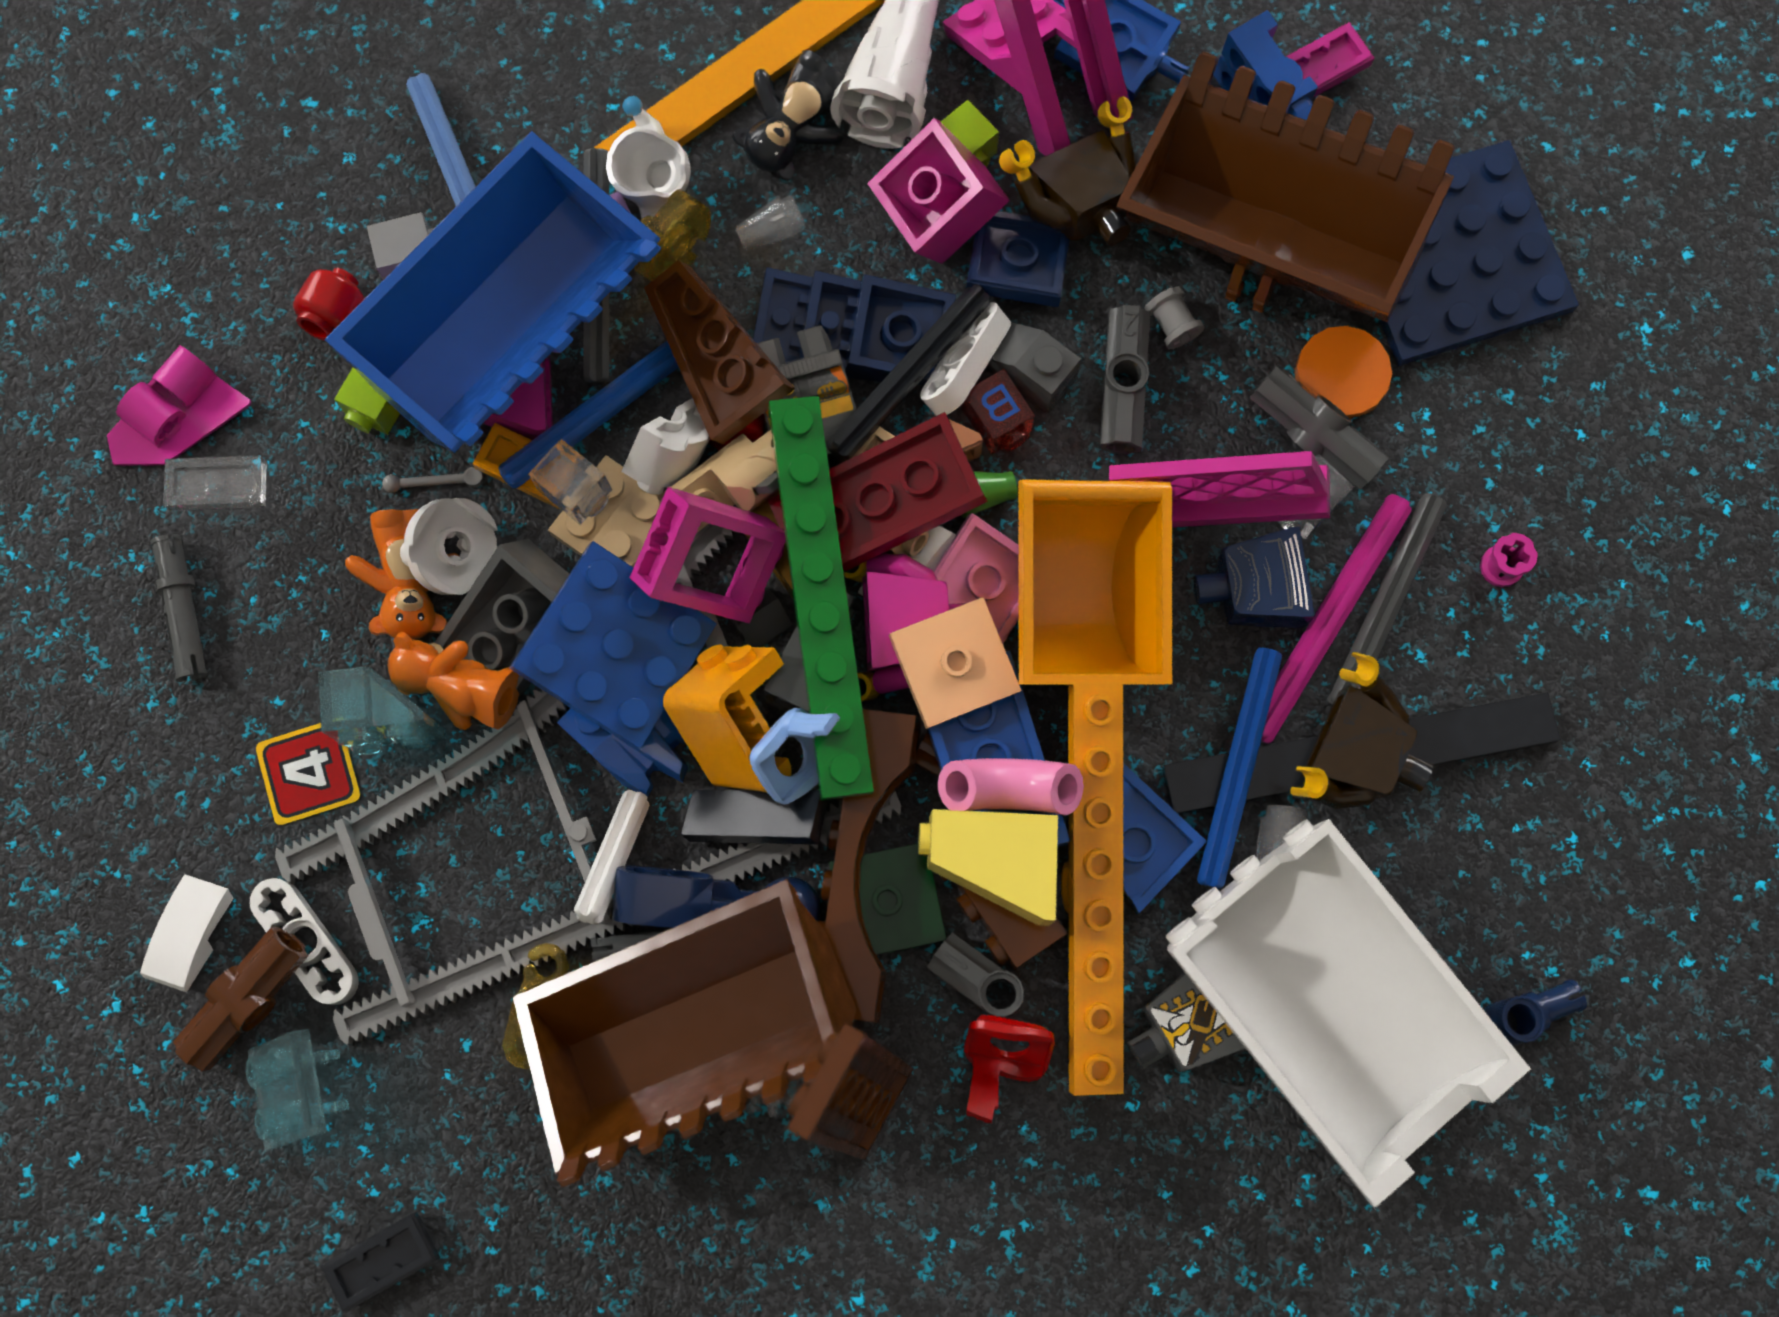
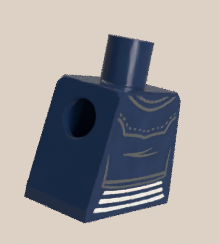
[1194,526,1315,628]

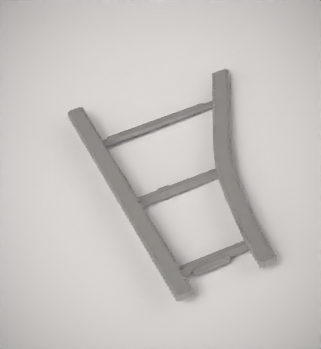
[275,524,901,1046]

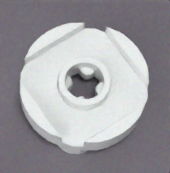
[400,498,498,595]

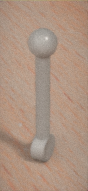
[382,467,484,493]

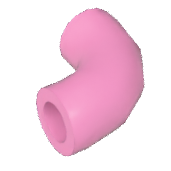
[938,758,1084,815]

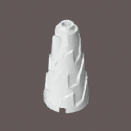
[830,0,939,149]

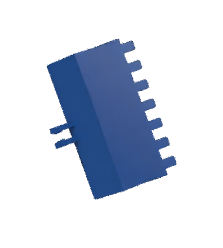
[324,131,661,453]

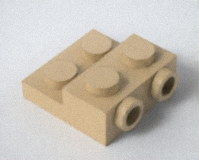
[548,455,665,568]

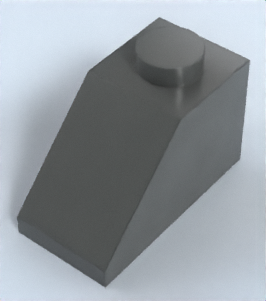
[986,322,1081,414]

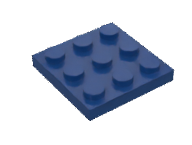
[509,541,717,750]

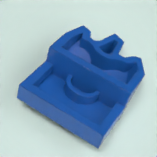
[557,708,688,798]

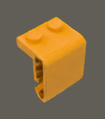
[663,644,791,793]

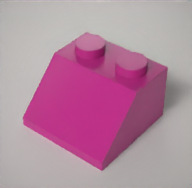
[867,118,1010,264]

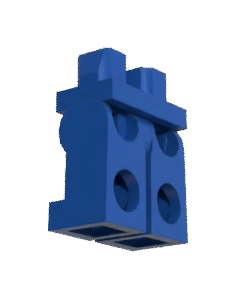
[1213,10,1318,120]

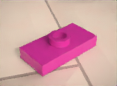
[1286,22,1374,98]

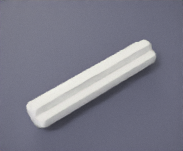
[574,790,649,925]

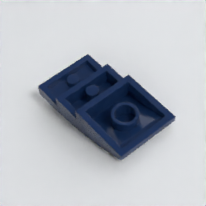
[752,267,956,385]

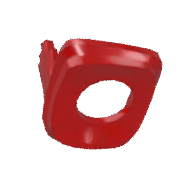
[964,1015,1055,1124]

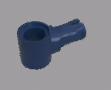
[1484,979,1587,1045]

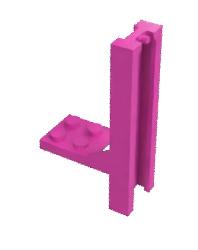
[942,0,1133,156]

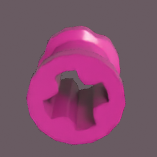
[1480,533,1538,588]

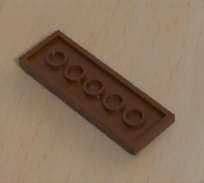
[787,1023,914,1160]

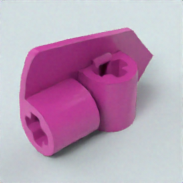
[107,345,252,466]

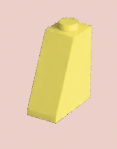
[918,809,1058,926]

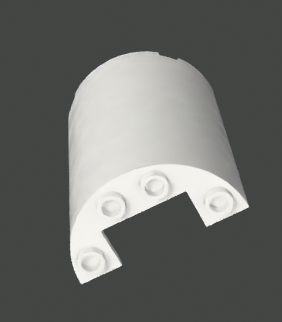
[1166,819,1531,1208]

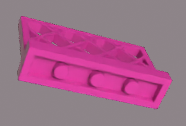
[1109,451,1330,527]

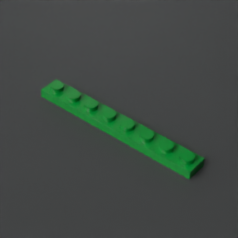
[768,396,874,801]

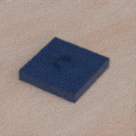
[966,211,1069,307]

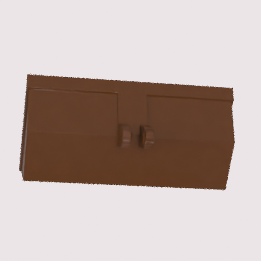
[513,879,857,1187]

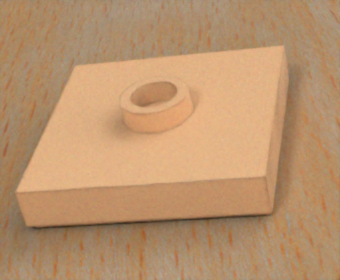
[888,597,1022,729]

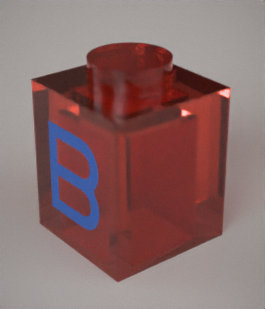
[962,369,1035,454]

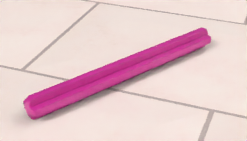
[1261,494,1412,744]

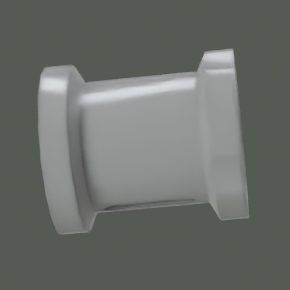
[1145,286,1205,349]

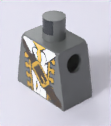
[1127,972,1245,1072]

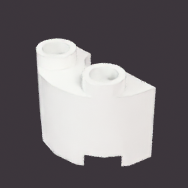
[621,398,710,495]

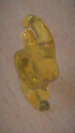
[502,943,570,1069]

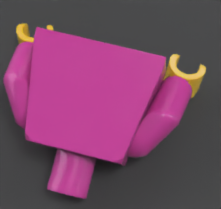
[844,554,966,702]

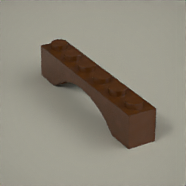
[818,709,921,1023]

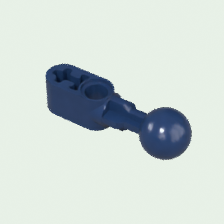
[612,866,821,928]

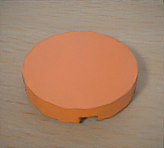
[1294,326,1392,419]

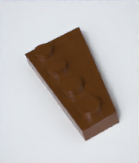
[644,260,795,445]

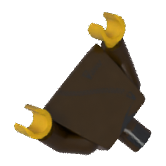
[999,96,1136,246]
[1290,652,1433,809]

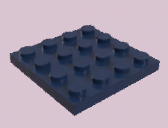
[1379,140,1579,366]

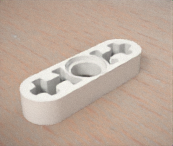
[920,302,1011,416]
[250,878,359,1005]

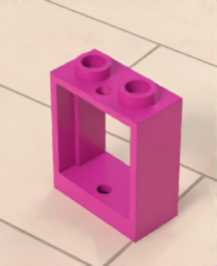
[629,487,786,624]

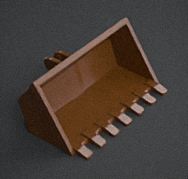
[1116,52,1455,323]

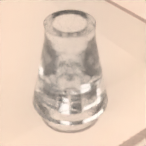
[735,194,808,252]

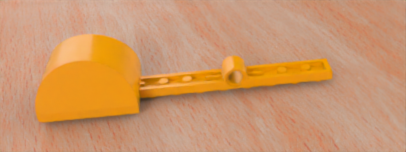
[1019,480,1172,1096]

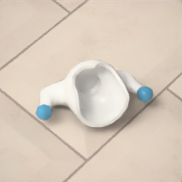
[606,96,691,241]

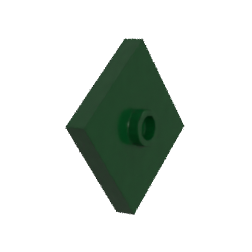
[828,843,946,955]

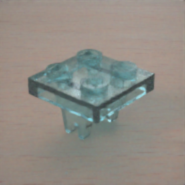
[246,1029,350,1152]

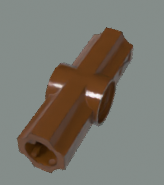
[173,927,308,1072]

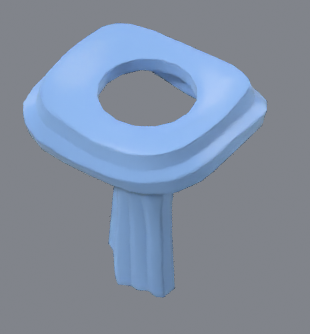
[749,708,840,805]

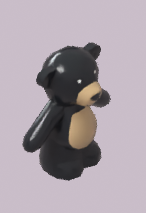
[732,50,844,181]

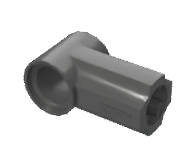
[927,932,1024,1019]

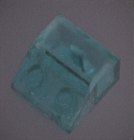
[318,666,446,755]

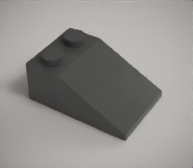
[435,539,569,698]

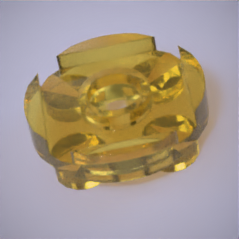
[635,189,711,282]

